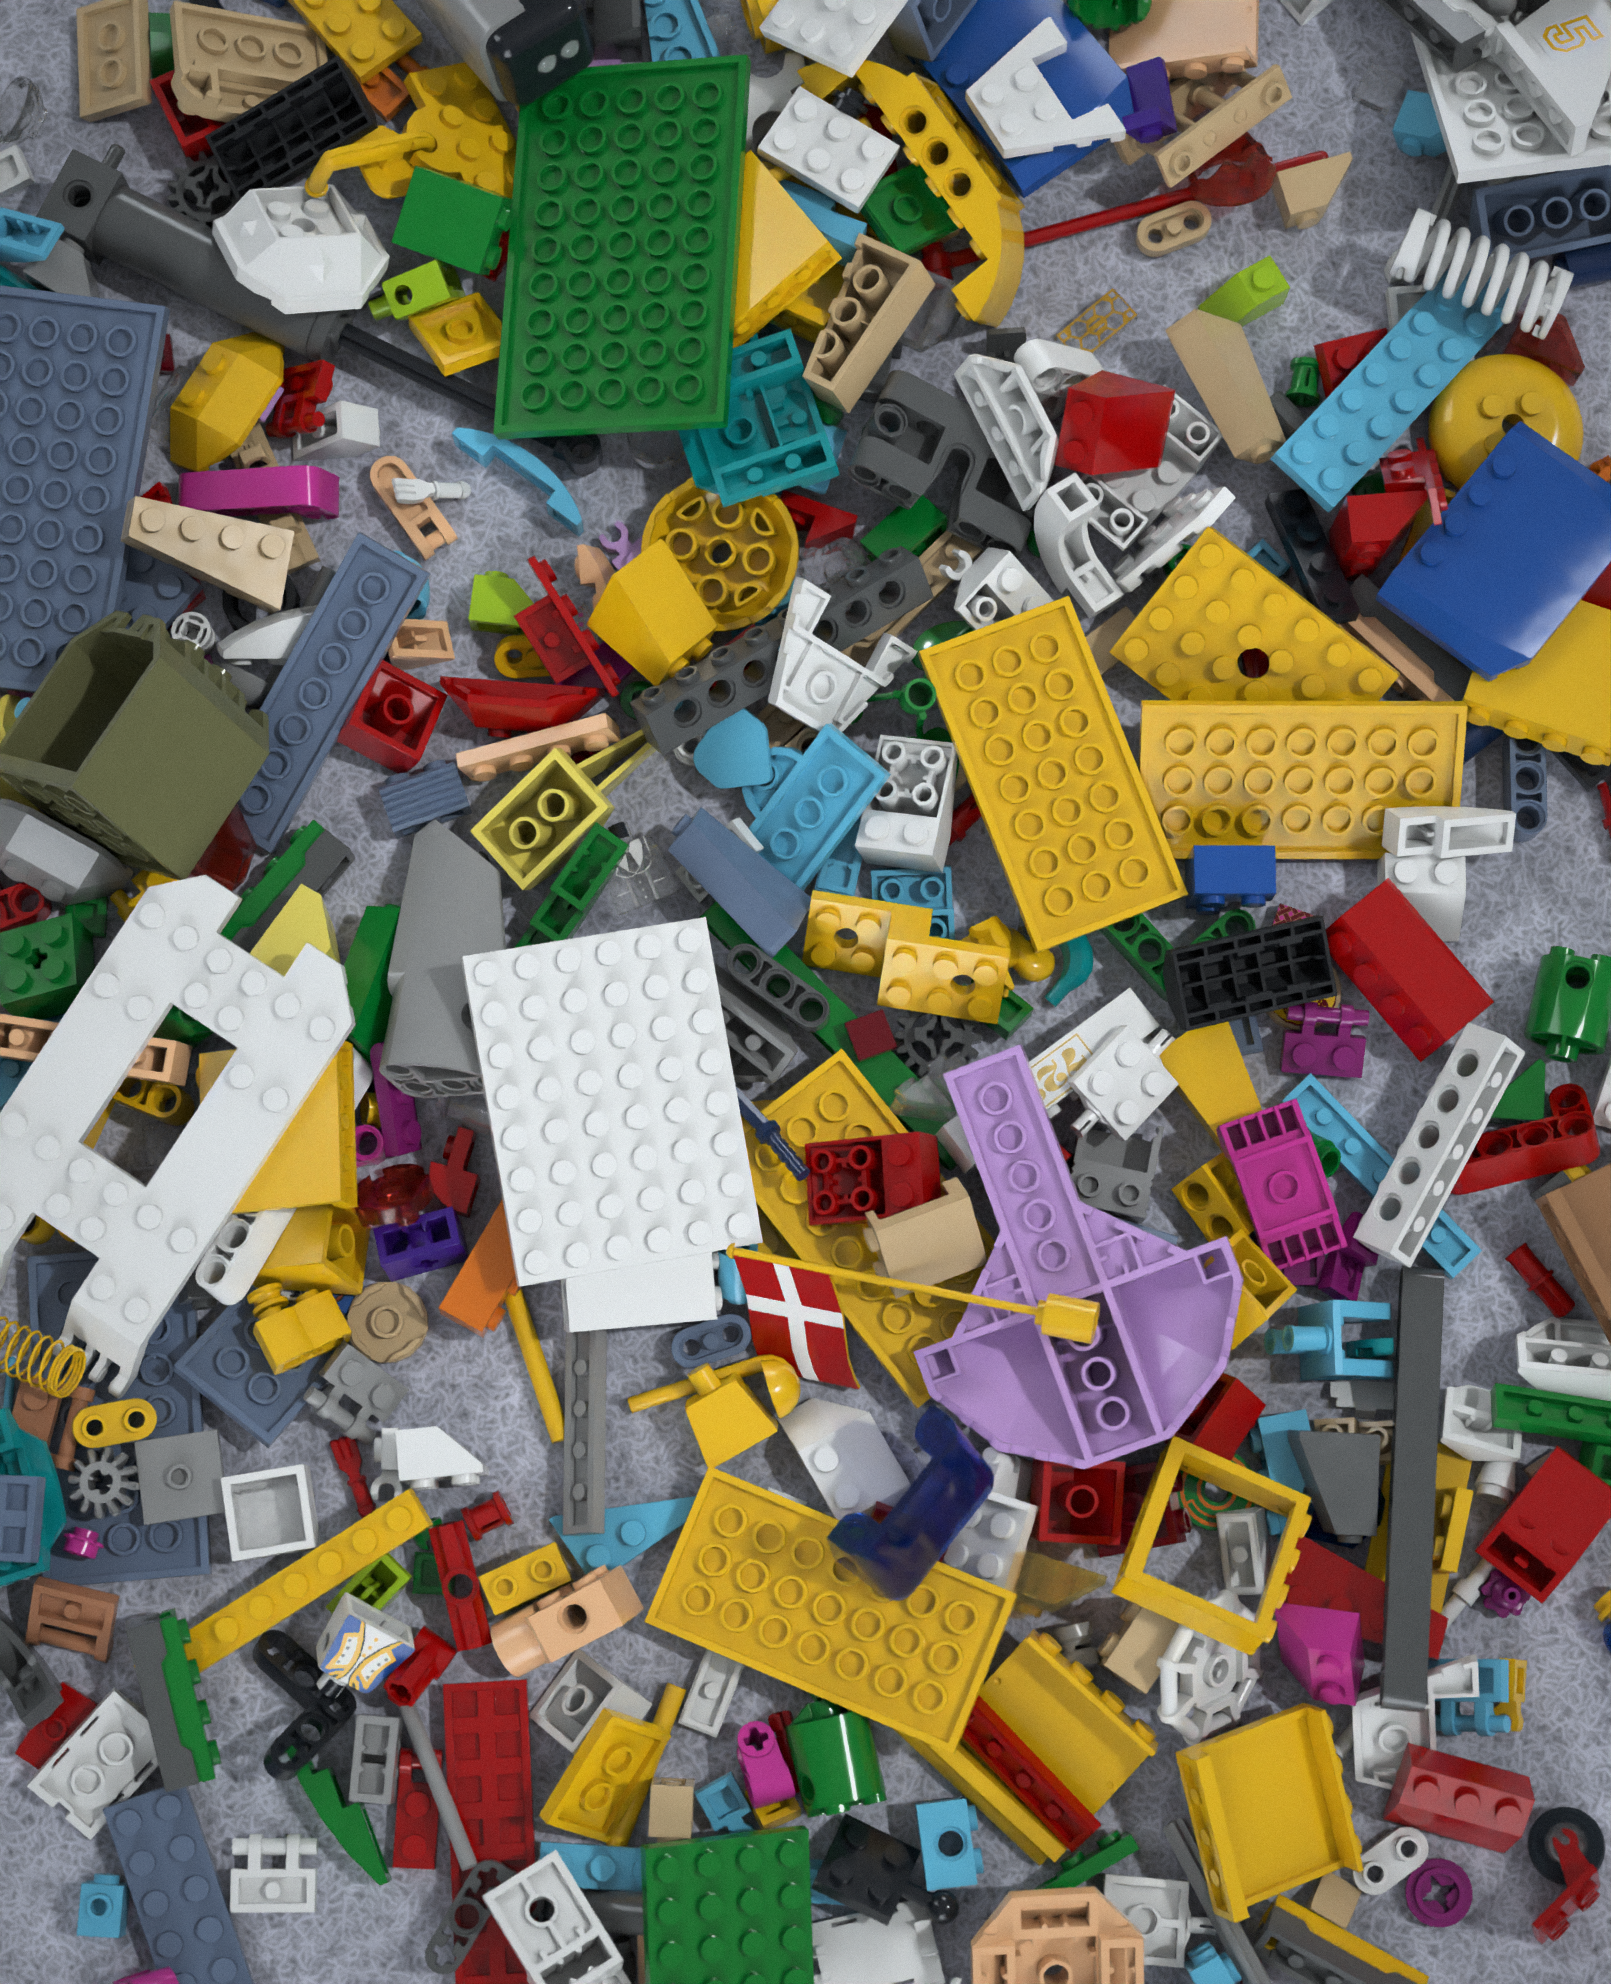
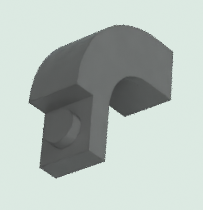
[0,1609,64,1729]

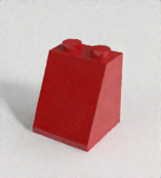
[1054,370,1176,475]

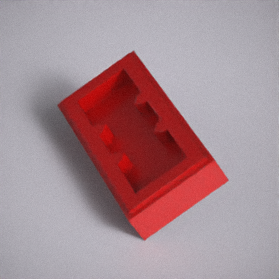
[15,1681,98,1770]

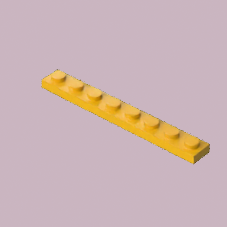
[133,1488,433,1674]

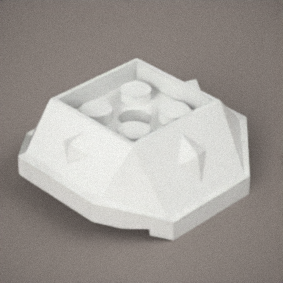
[212,184,389,314]

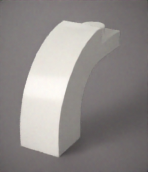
[1034,472,1124,619]

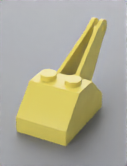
[470,729,657,890]
[250,884,341,976]

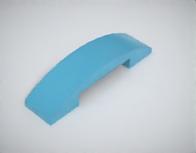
[452,427,584,537]

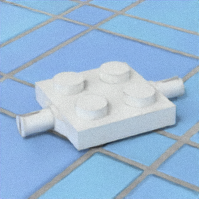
[1067,1025,1179,1141]
[1103,1873,1216,1968]

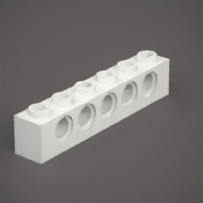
[1353,1022,1525,1268]

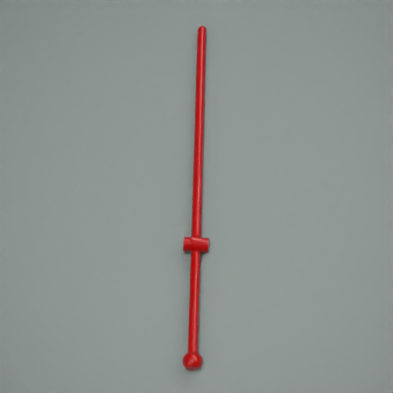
[920,150,1329,287]

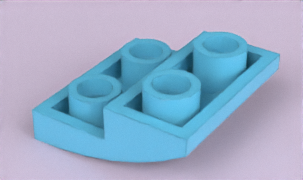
[870,865,955,940]

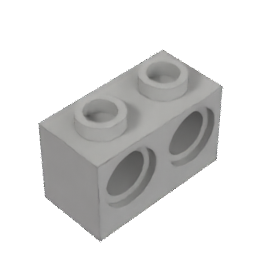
[348,1714,404,1804]

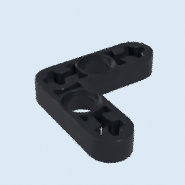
[252,1630,357,1781]

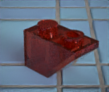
[190,804,257,891]

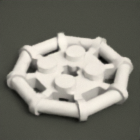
[1156,1590,1264,1745]

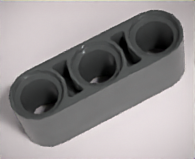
[726,944,830,1032]

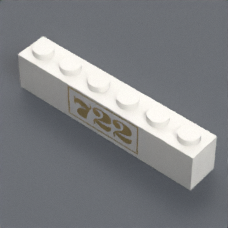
[935,988,1160,1174]

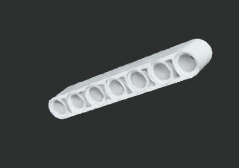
[196,1047,373,1305]

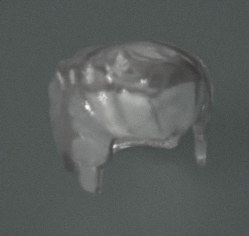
[796,537,868,588]

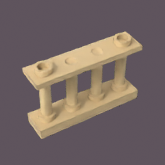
[1113,64,1292,188]

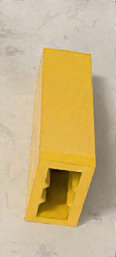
[1159,1022,1262,1163]

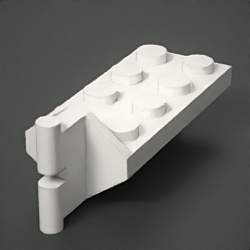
[942,1447,1039,1592]

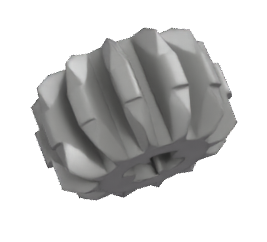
[67,1447,140,1519]

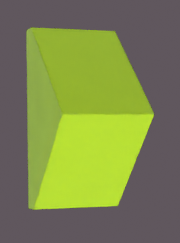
[325,1553,412,1614]

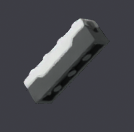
[1376,0,1498,73]

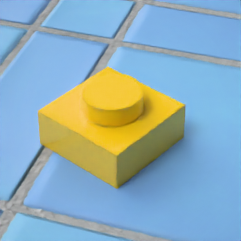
[745,1790,801,1830]

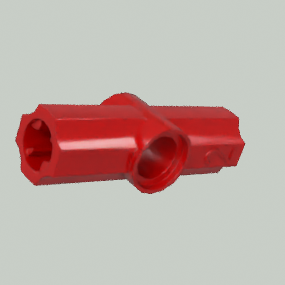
[428,1519,493,1652]

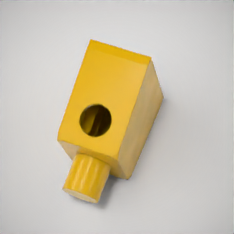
[685,1362,778,1468]

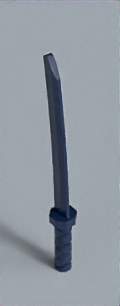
[736,1087,810,1181]

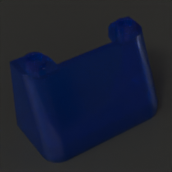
[826,1404,994,1601]

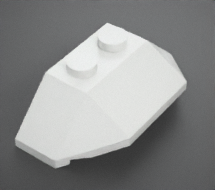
[954,353,1059,511]
[1515,1317,1611,1401]
[777,1398,911,1530]

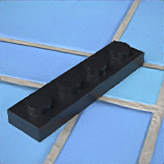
[1264,488,1360,624]

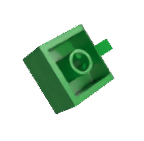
[0,913,95,1020]

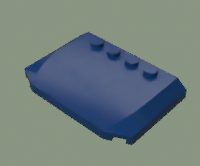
[904,0,1134,199]
[1375,421,1611,682]

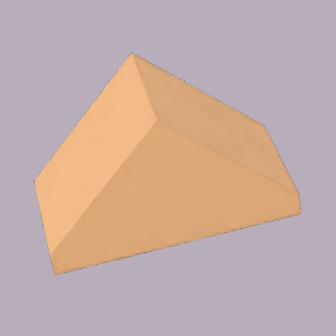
[388,619,455,671]

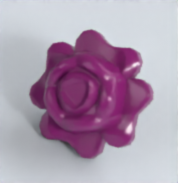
[1480,1570,1531,1618]

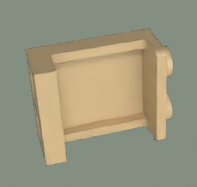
[863,1177,988,1298]

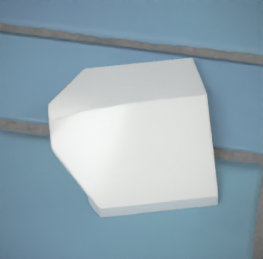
[1439,1385,1522,1462]

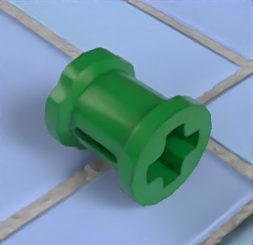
[1285,357,1321,407]

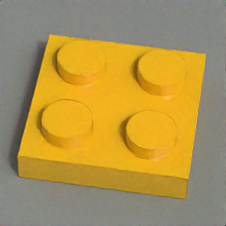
[408,292,502,376]

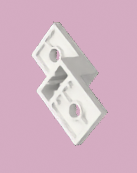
[483,1850,631,1984]

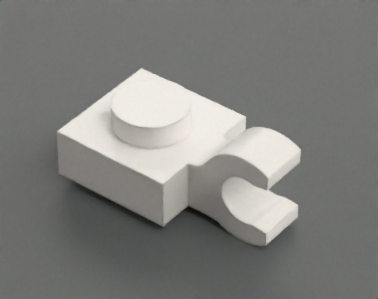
[371,1428,404,1500]

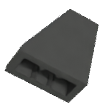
[1287,1430,1380,1543]

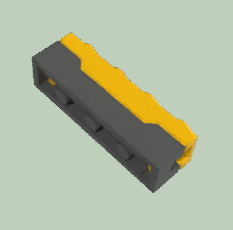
[1252,1894,1429,1984]

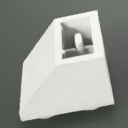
[954,547,1054,631]
[395,1426,489,1491]

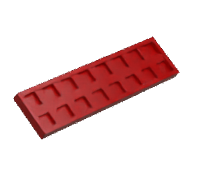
[443,1679,539,1984]

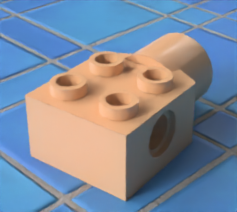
[491,1564,644,1677]

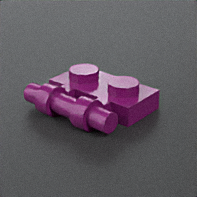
[1279,1002,1369,1078]

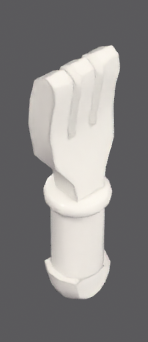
[391,478,471,504]

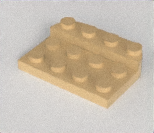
[170,0,328,122]

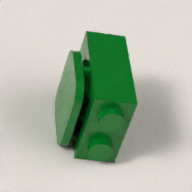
[391,166,514,275]

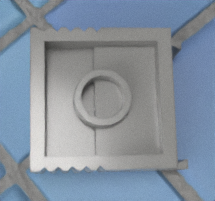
[1069,1110,1164,1224]

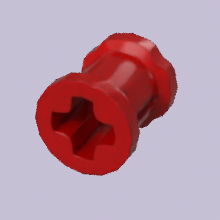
[461,1490,514,1542]

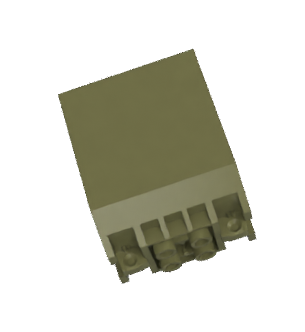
[0,610,269,880]

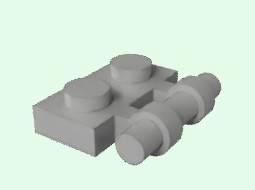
[303,1340,409,1445]

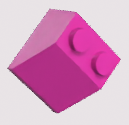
[1275,1603,1365,1706]

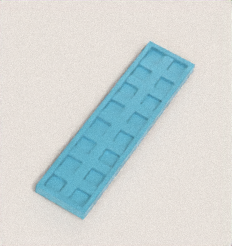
[1270,250,1523,513]

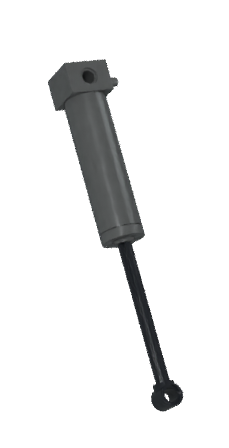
[36,144,603,475]

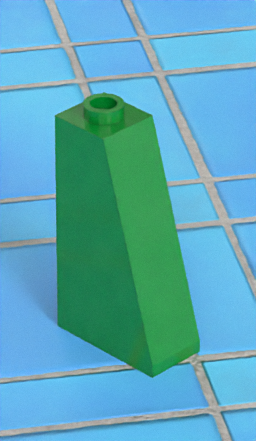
[344,904,401,1066]

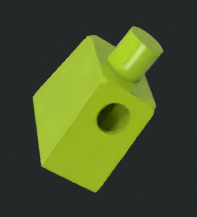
[368,260,466,321]

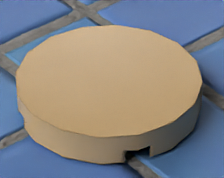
[347,1282,428,1363]

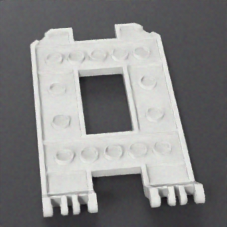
[0,875,356,1399]

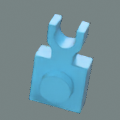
[695,1771,756,1834]

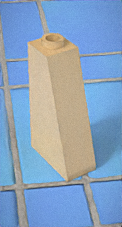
[1166,309,1286,464]

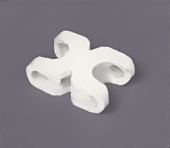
[745,51,805,155]

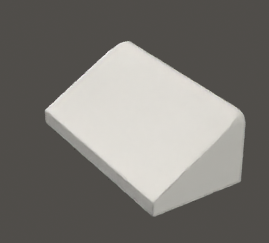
[1216,1507,1272,1595]

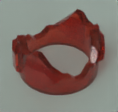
[1187,131,1276,207]

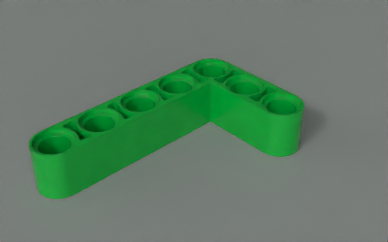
[1099,909,1256,1002]

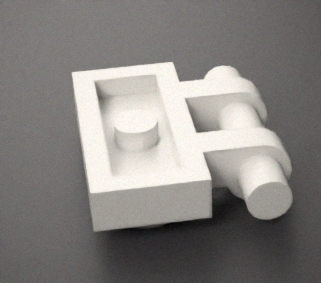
[230,1834,318,1913]

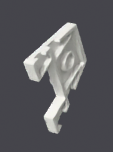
[965,17,1126,159]
[768,577,917,733]
[1351,1655,1479,1790]

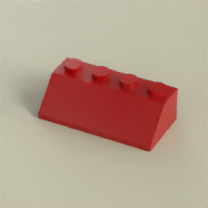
[1326,878,1494,1063]

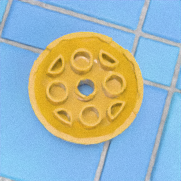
[1428,354,1584,490]
[641,477,799,632]

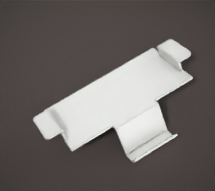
[1330,1380,1394,1422]

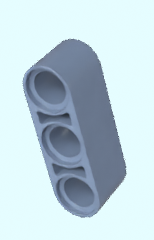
[1502,735,1548,843]

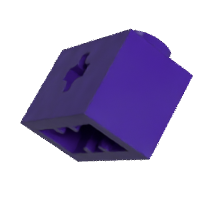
[373,1206,469,1282]

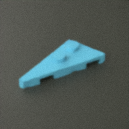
[549,1496,696,1574]

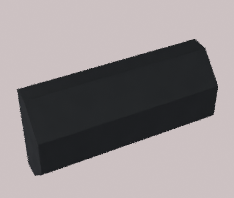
[205,56,378,201]
[1163,915,1338,1031]

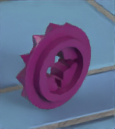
[1404,1858,1473,1928]

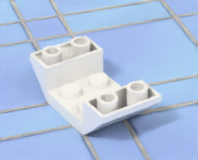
[1081,384,1223,551]

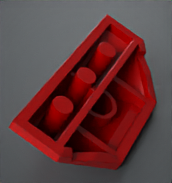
[440,676,605,738]

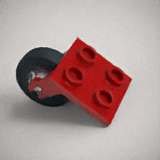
[1528,1807,1605,1945]

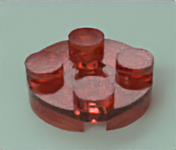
[354,1164,434,1227]

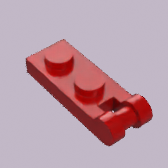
[392,1747,444,1870]

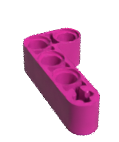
[178,465,340,519]

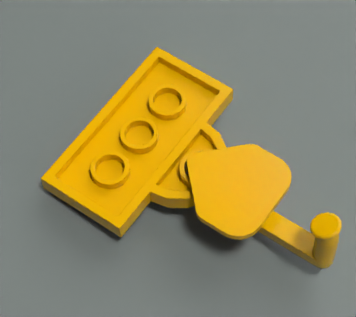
[304,62,517,199]

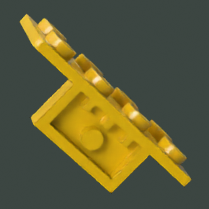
[1364,1443,1474,1613]

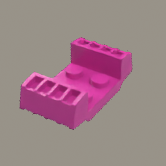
[1216,1098,1348,1270]

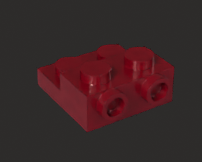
[1097,1461,1191,1558]

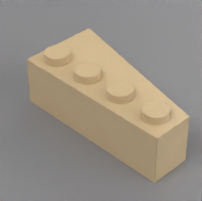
[802,233,936,413]
[121,496,295,614]

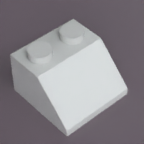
[1377,852,1466,942]
[529,1649,653,1755]

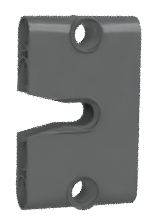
[847,370,1057,559]

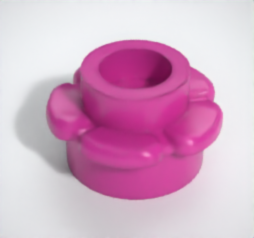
[63,1527,104,1560]

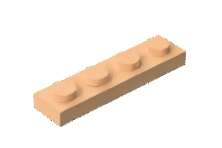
[456,713,621,782]

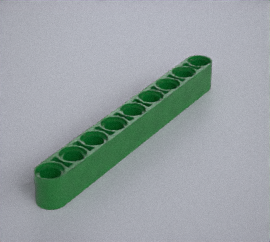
[699,901,957,1171]

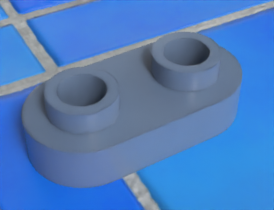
[671,1313,751,1369]

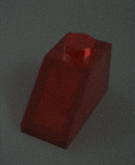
[1503,308,1585,386]

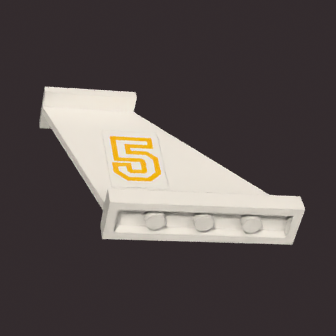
[1491,0,1611,157]

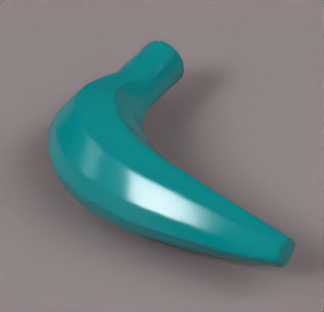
[1044,935,1094,1007]

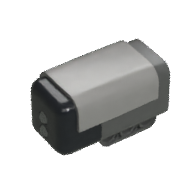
[415,0,595,106]

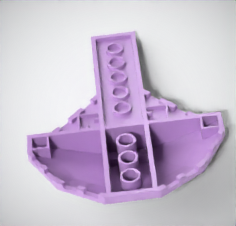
[914,1045,1244,1469]

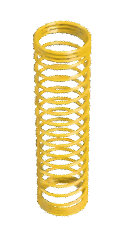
[0,1316,86,1399]

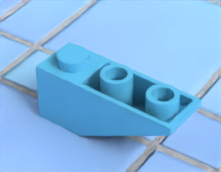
[1248,1409,1311,1542]

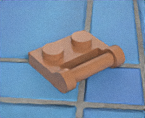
[12,1373,96,1472]
[25,1576,120,1663]

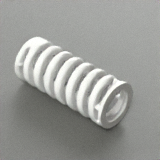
[1389,207,1574,340]

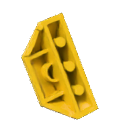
[170,332,285,472]

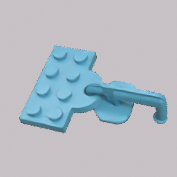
[675,700,891,891]

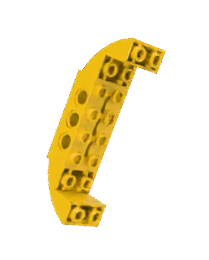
[797,60,1025,327]

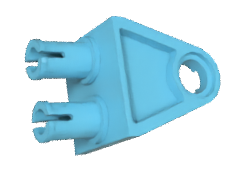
[1264,1300,1394,1381]

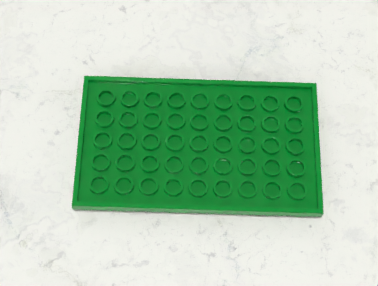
[493,54,751,439]

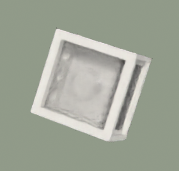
[221,1464,321,1562]

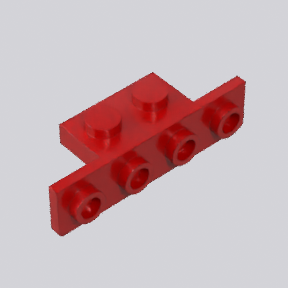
[1379,437,1448,526]
[514,555,621,698]

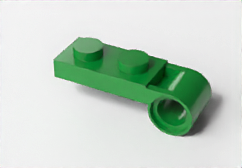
[1033,1829,1139,1890]

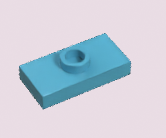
[814,818,862,896]

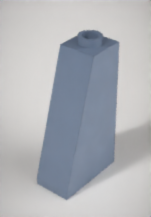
[668,807,811,958]

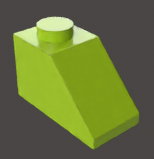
[1198,255,1290,327]
[468,571,534,635]

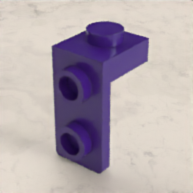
[1122,57,1178,144]

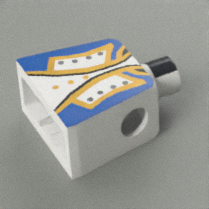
[316,1592,415,1698]

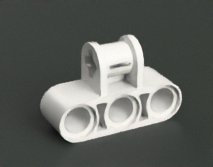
[1013,339,1105,420]

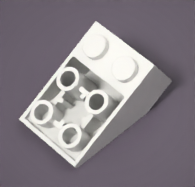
[855,735,958,873]

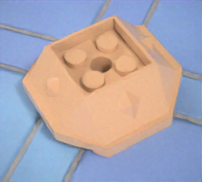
[970,1886,1144,1984]

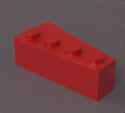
[1274,1536,1449,1661]

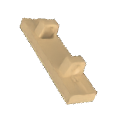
[231,421,320,575]

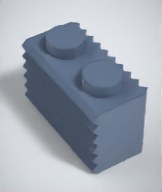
[378,760,472,839]

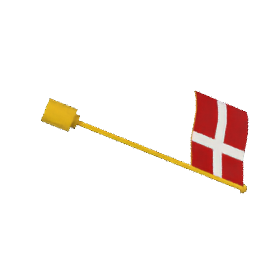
[726,1243,1100,1389]

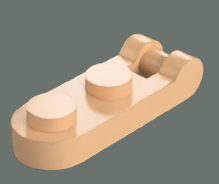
[370,456,458,561]

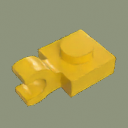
[1494,1658,1527,1732]

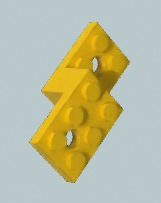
[802,890,1010,1024]

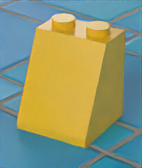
[586,539,718,686]
[252,1204,372,1295]
[1204,1228,1297,1352]

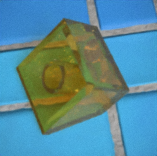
[1012,1551,1107,1618]

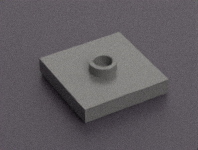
[134,1429,225,1525]

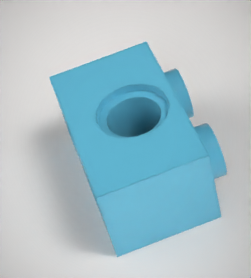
[915,1796,984,1891]

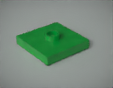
[860,163,959,255]

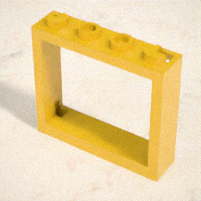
[1111,1436,1312,1656]

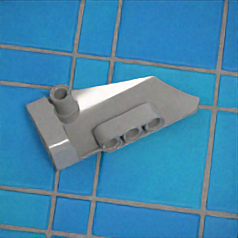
[379,819,506,1098]

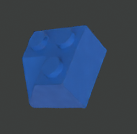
[1185,845,1276,915]

